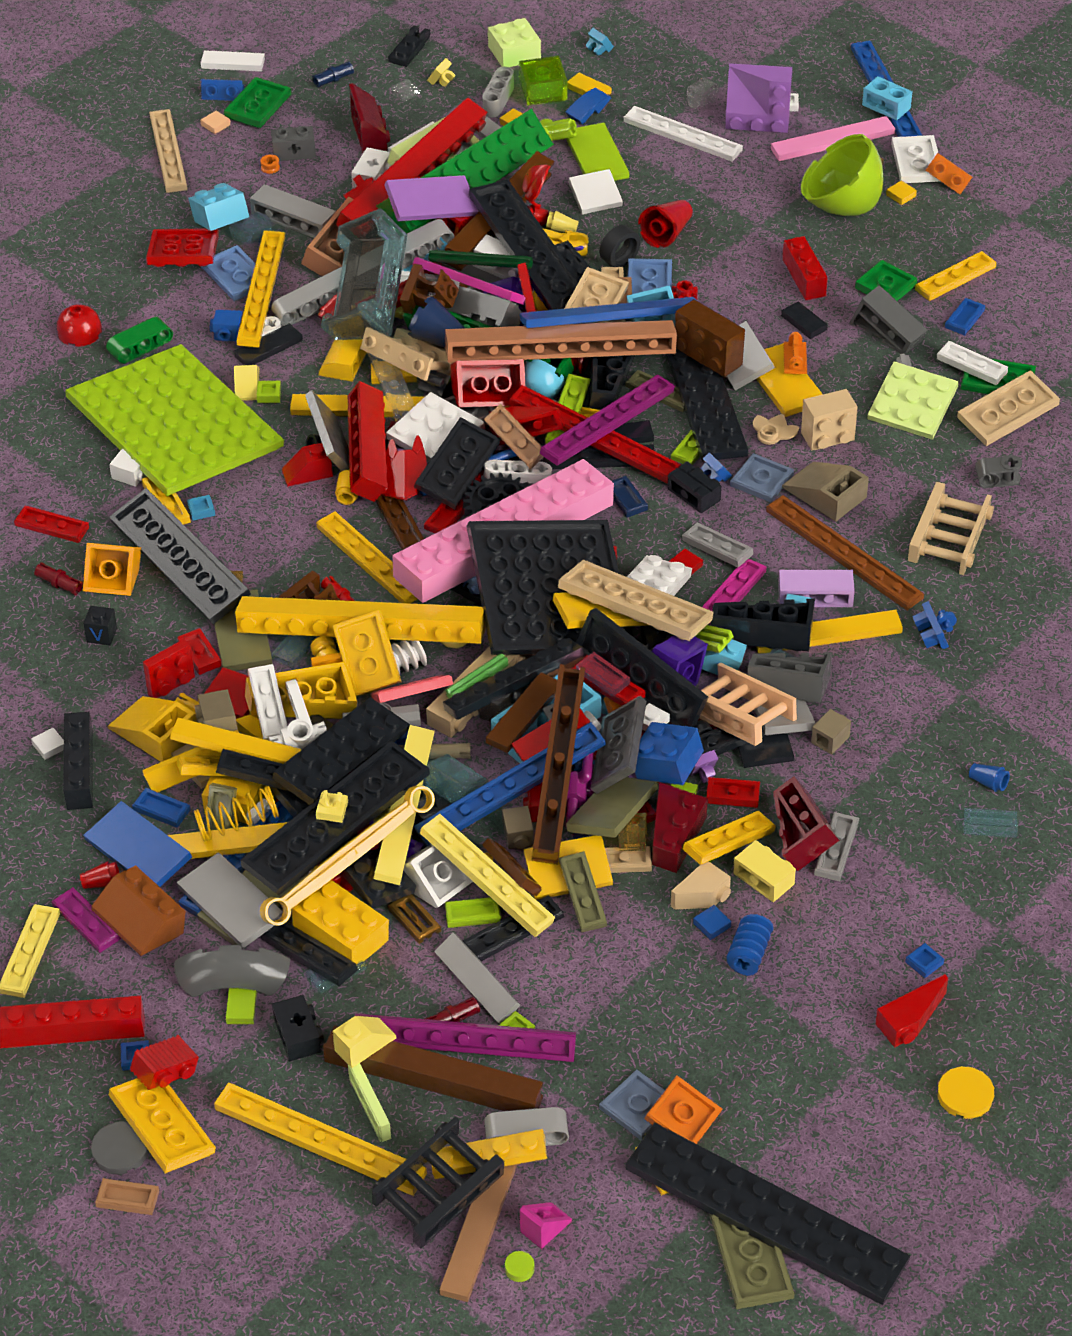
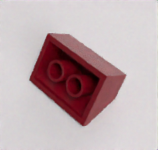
[349,83,390,153]

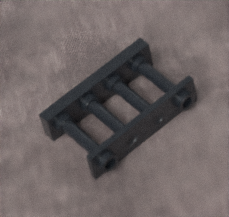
[372,1117,504,1249]

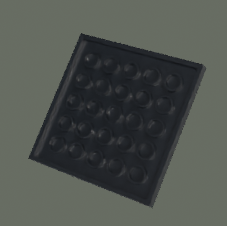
[466,520,633,655]

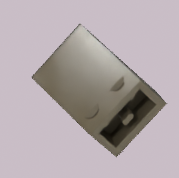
[782,461,869,522]

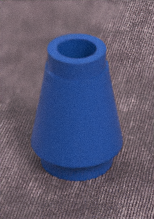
[969,763,1010,792]

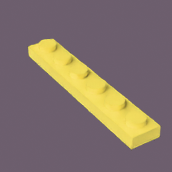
[420,814,555,937]

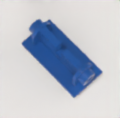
[201,79,244,101]

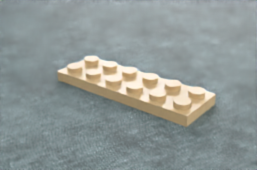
[558,560,714,641]

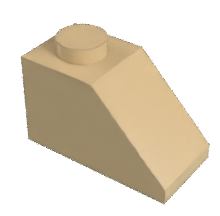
[671,861,731,910]

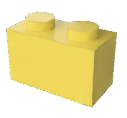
[734,840,796,902]

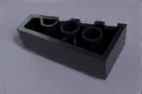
[710,598,815,652]

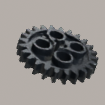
[462,472,529,517]

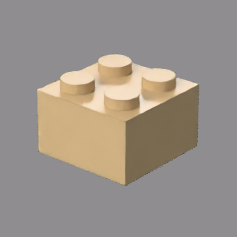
[801,389,858,451]

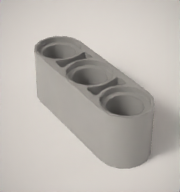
[482,66,514,118]
[484,1107,569,1146]

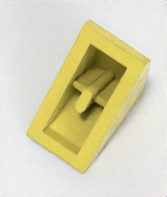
[234,365,260,400]

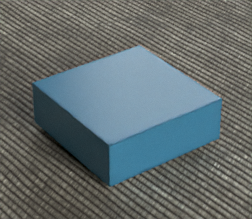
[187,495,216,521]

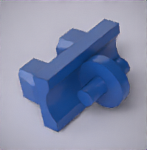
[912,601,957,649]

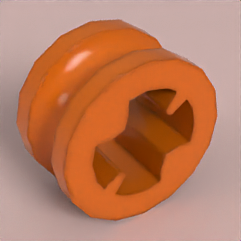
[260,154,280,174]

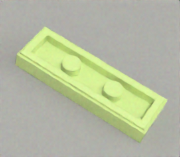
[348,1063,391,1142]

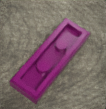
[52,887,121,953]

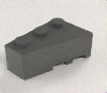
[849,285,928,354]
[448,286,523,327]
[748,652,832,703]

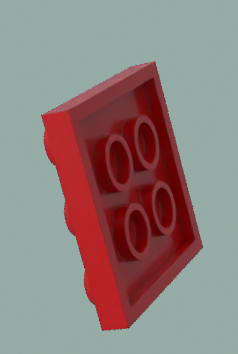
[146,228,219,267]

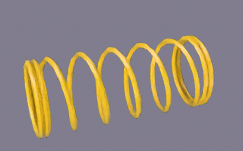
[194,786,279,842]

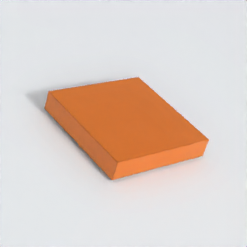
[644,1076,722,1144]

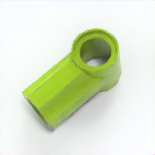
[540,118,577,141]

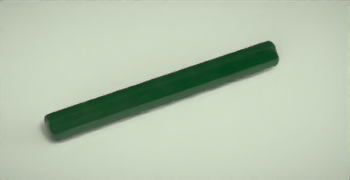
[428,250,533,269]

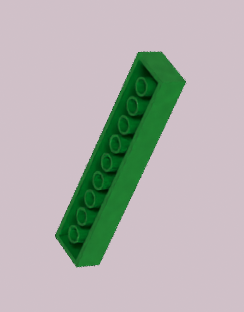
[376,108,554,239]

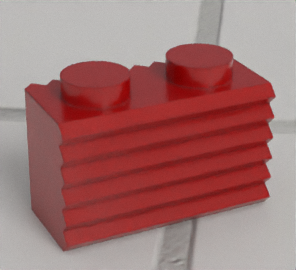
[130,1035,199,1090]

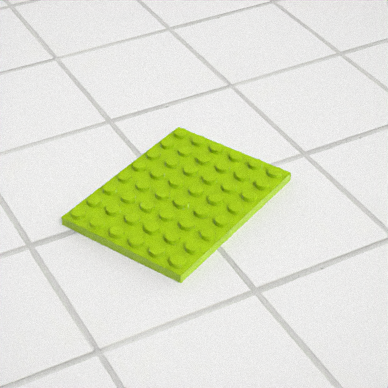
[66,344,284,496]

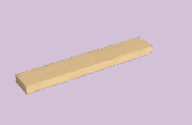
[149,109,187,193]

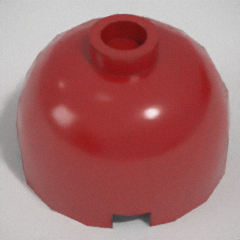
[57,304,102,347]

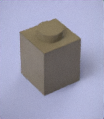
[811,709,851,755]
[502,806,534,849]

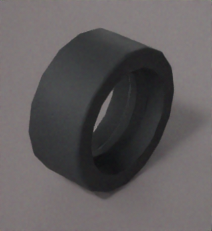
[599,225,641,267]

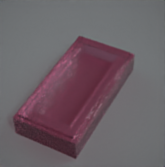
[576,652,630,697]

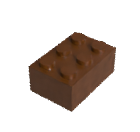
[675,299,745,377]

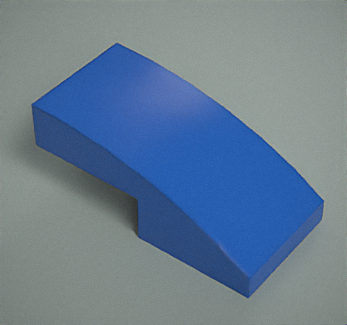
[566,87,611,124]

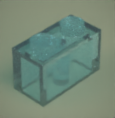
[423,754,486,803]

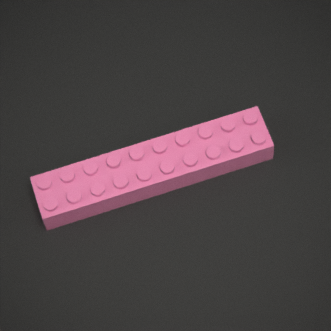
[393,459,614,603]

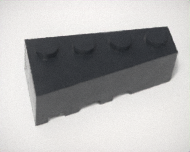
[589,355,635,410]

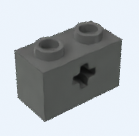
[271,126,316,162]

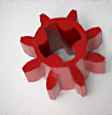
[672,280,698,300]

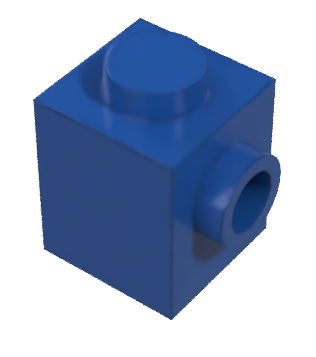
[210,310,243,341]

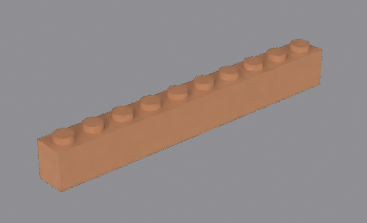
[445,320,677,363]

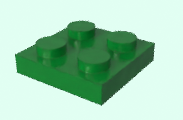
[855,260,918,301]

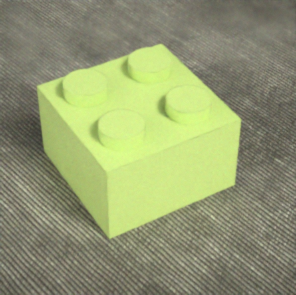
[488,18,541,67]

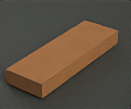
[483,404,544,469]

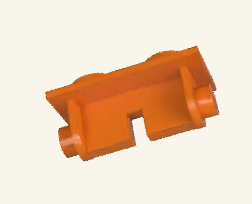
[926,153,972,194]
[784,332,807,374]

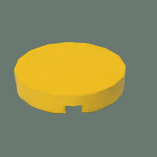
[938,1066,994,1119]

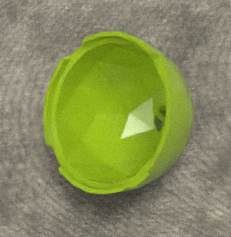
[801,134,883,216]

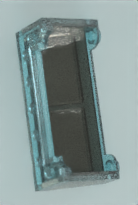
[321,208,407,340]

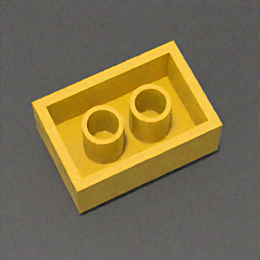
[292,880,389,967]

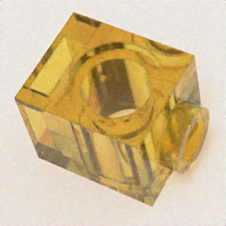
[618,813,648,851]

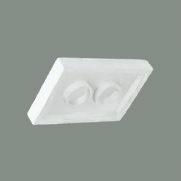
[891,135,940,183]
[627,555,692,596]

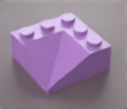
[725,63,792,133]

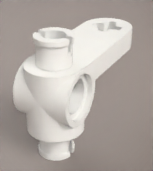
[269,679,327,749]

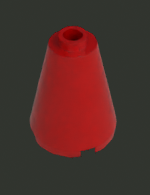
[638,200,693,248]

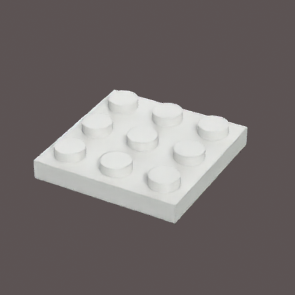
[386,392,485,462]

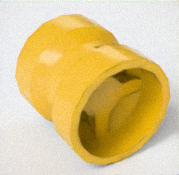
[310,636,339,657]

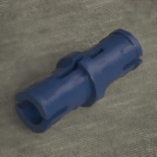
[312,61,354,88]

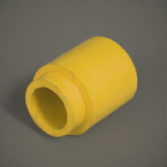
[335,470,358,505]

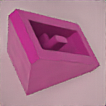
[520,1202,572,1249]

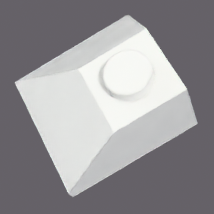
[403,844,473,908]

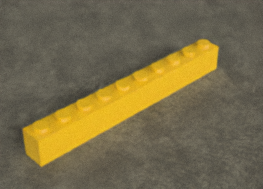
[235,596,486,644]

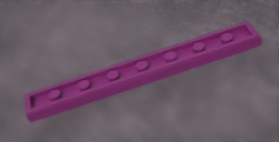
[539,374,675,466]
[355,1013,576,1062]

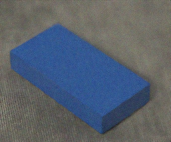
[945,298,985,336]
[132,788,191,828]

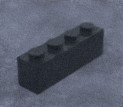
[63,711,93,810]

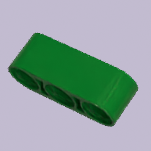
[106,317,173,364]

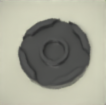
[91,1121,149,1175]

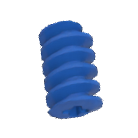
[726,914,774,976]

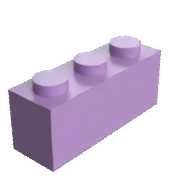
[778,570,854,607]

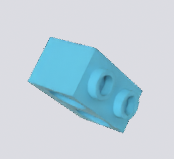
[862,76,912,120]

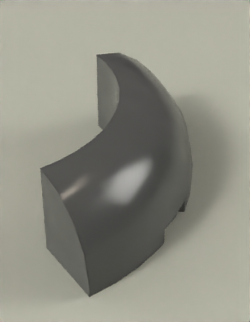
[174,945,290,997]

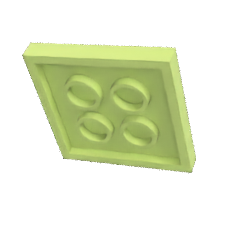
[868,362,958,440]

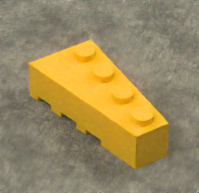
[245,662,357,719]

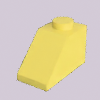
[333,1016,396,1068]

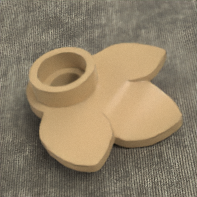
[753,414,799,445]

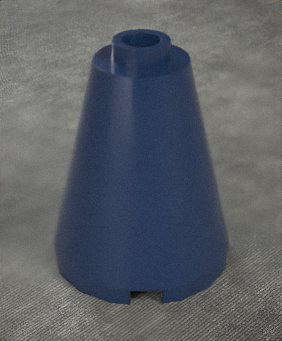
[408,296,465,349]

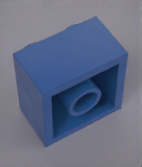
[635,722,704,785]

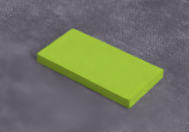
[566,123,629,181]

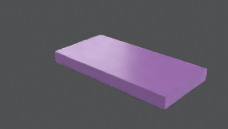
[384,175,478,221]

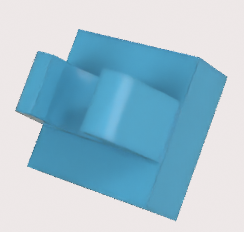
[586,28,614,55]

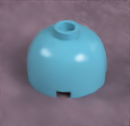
[524,359,565,399]

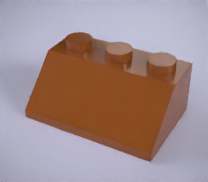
[91,865,186,956]

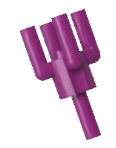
[565,752,594,828]

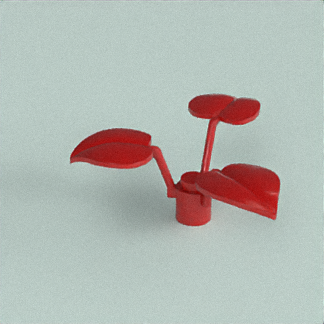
[522,165,551,226]

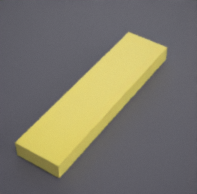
[0,904,60,998]

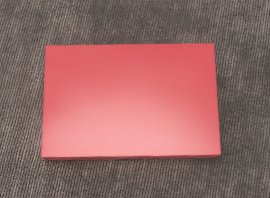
[371,675,453,703]

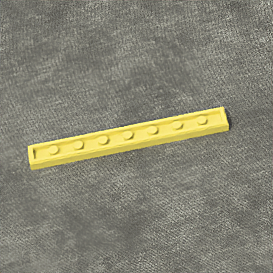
[374,725,435,885]

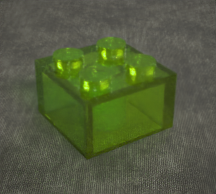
[519,56,567,105]

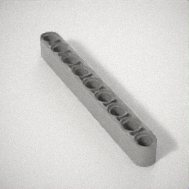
[271,219,454,326]

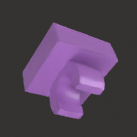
[690,750,718,783]

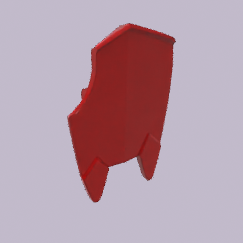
[383,435,427,501]

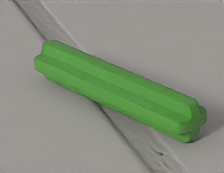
[446,653,509,698]

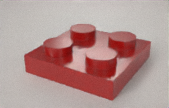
[143,639,195,698]

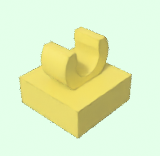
[427,58,455,87]
[316,790,348,823]

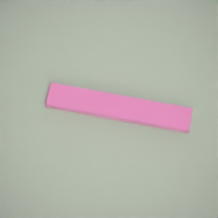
[771,116,895,161]

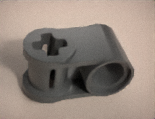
[975,455,1022,489]

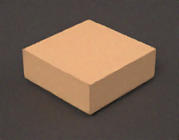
[201,111,230,134]

